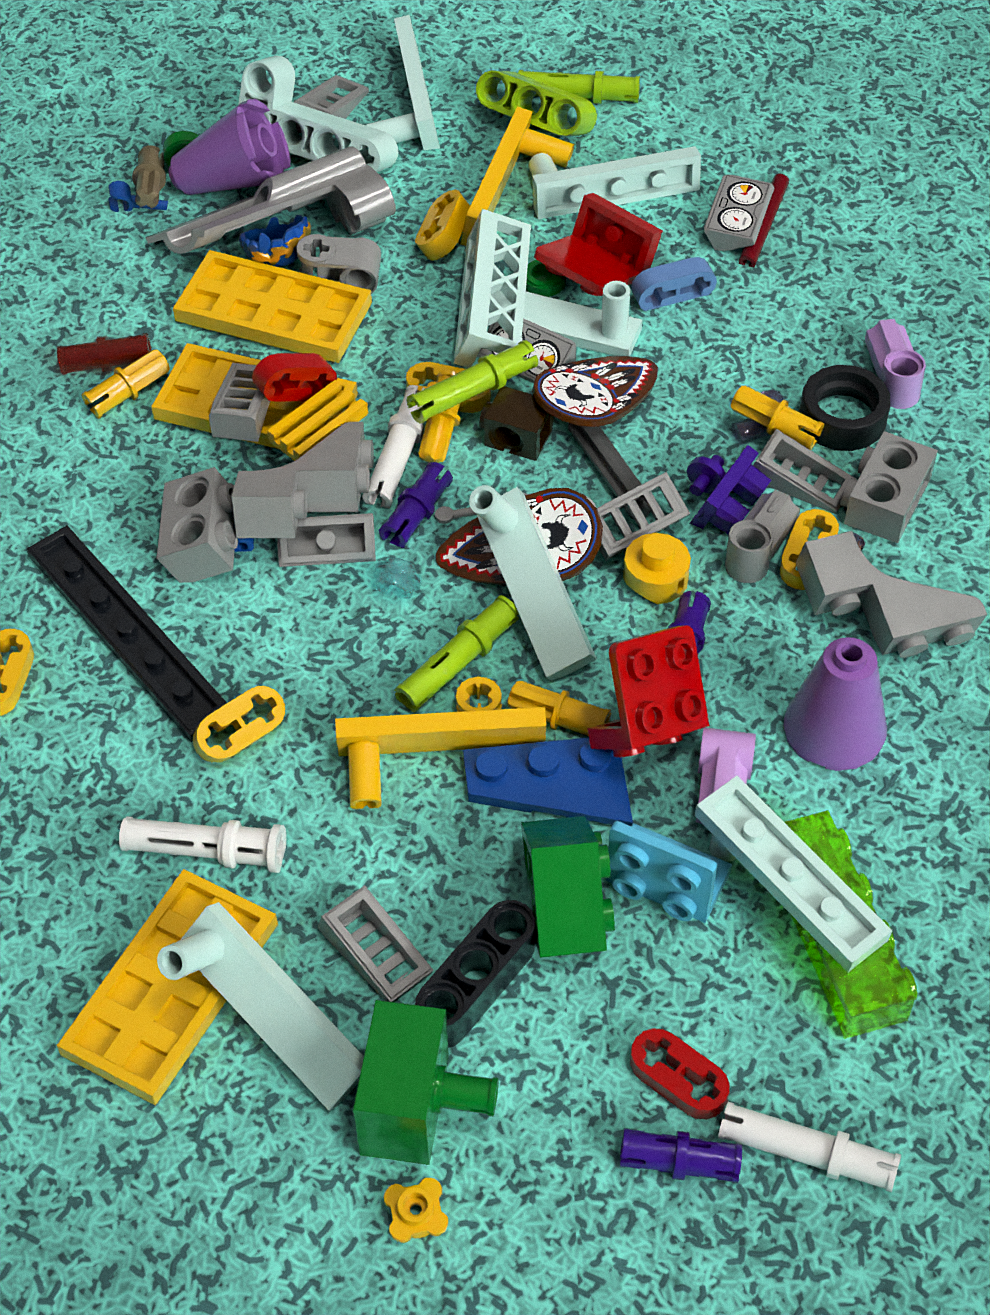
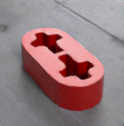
[252,353,337,402]
[630,1028,730,1120]

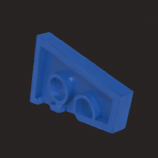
[463,737,633,826]

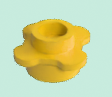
[384,1178,448,1243]

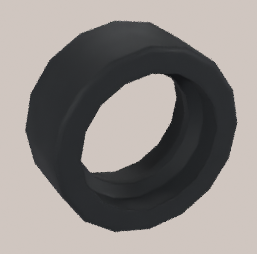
[800,365,890,451]

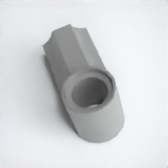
[725,490,800,583]

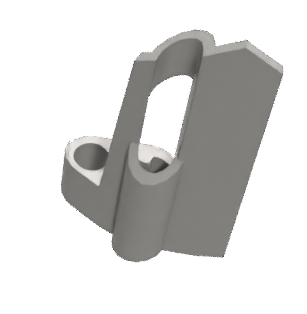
[146,146,396,254]

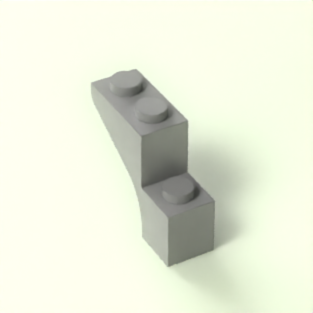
[231,422,374,538]
[796,531,987,658]

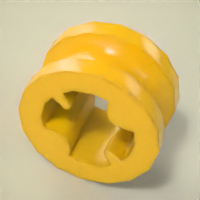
[456,676,502,712]

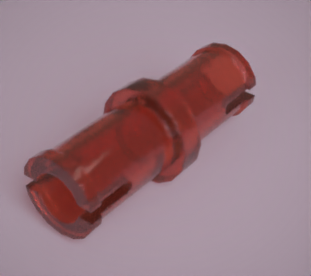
[57,333,152,375]

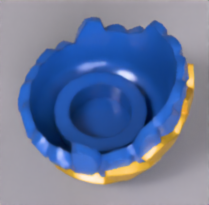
[239,215,311,267]

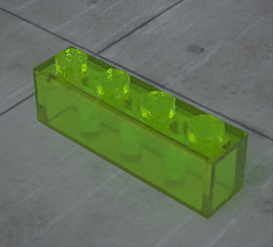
[784,810,918,1039]

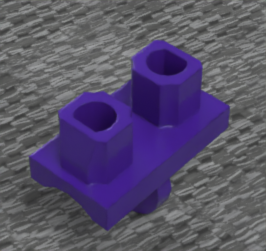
[686,445,772,534]

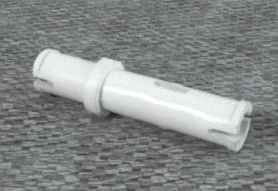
[362,385,426,508]
[718,1102,901,1192]

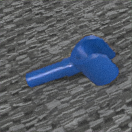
[108,181,168,212]

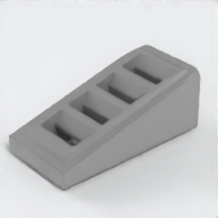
[294,75,369,133]
[209,363,270,442]
[753,429,856,514]
[597,472,690,561]
[317,885,433,1002]

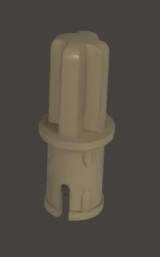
[132,145,166,208]

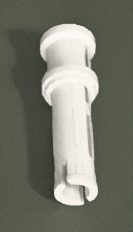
[119,816,286,873]

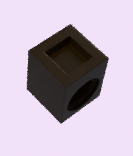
[479,386,553,461]

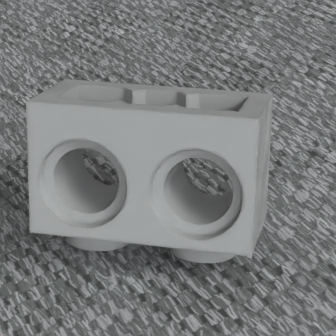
[840,431,938,543]
[156,467,238,583]

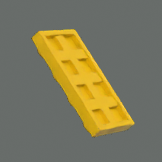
[173,250,372,363]
[151,343,358,449]
[56,869,278,1106]

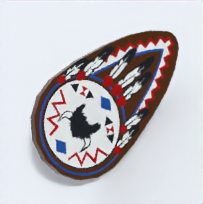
[532,356,658,427]
[436,488,603,585]

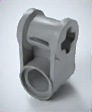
[296,234,382,294]

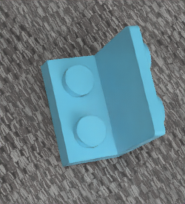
[606,821,732,923]

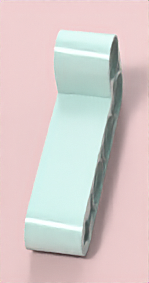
[239,55,398,172]

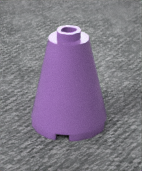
[169,99,291,195]
[783,637,887,771]

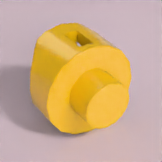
[623,533,691,604]

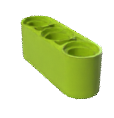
[476,70,597,136]

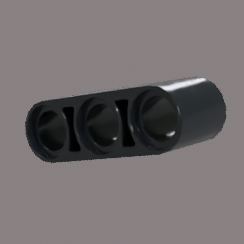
[415,900,535,1048]

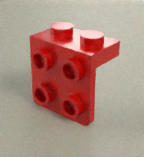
[534,193,663,296]
[587,625,710,757]

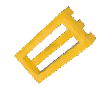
[267,380,368,461]

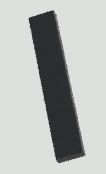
[26,525,227,742]

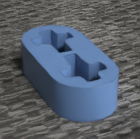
[631,257,717,311]

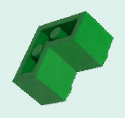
[521,816,615,958]

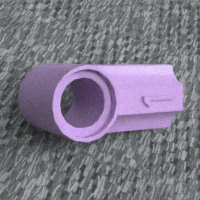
[865,319,926,409]
[696,727,756,824]

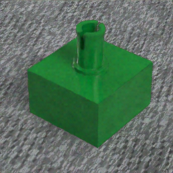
[353,1000,499,1165]

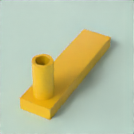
[460,106,575,246]
[335,707,546,809]

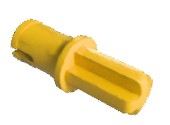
[81,349,170,419]
[419,370,461,463]
[731,385,824,450]
[508,681,611,736]

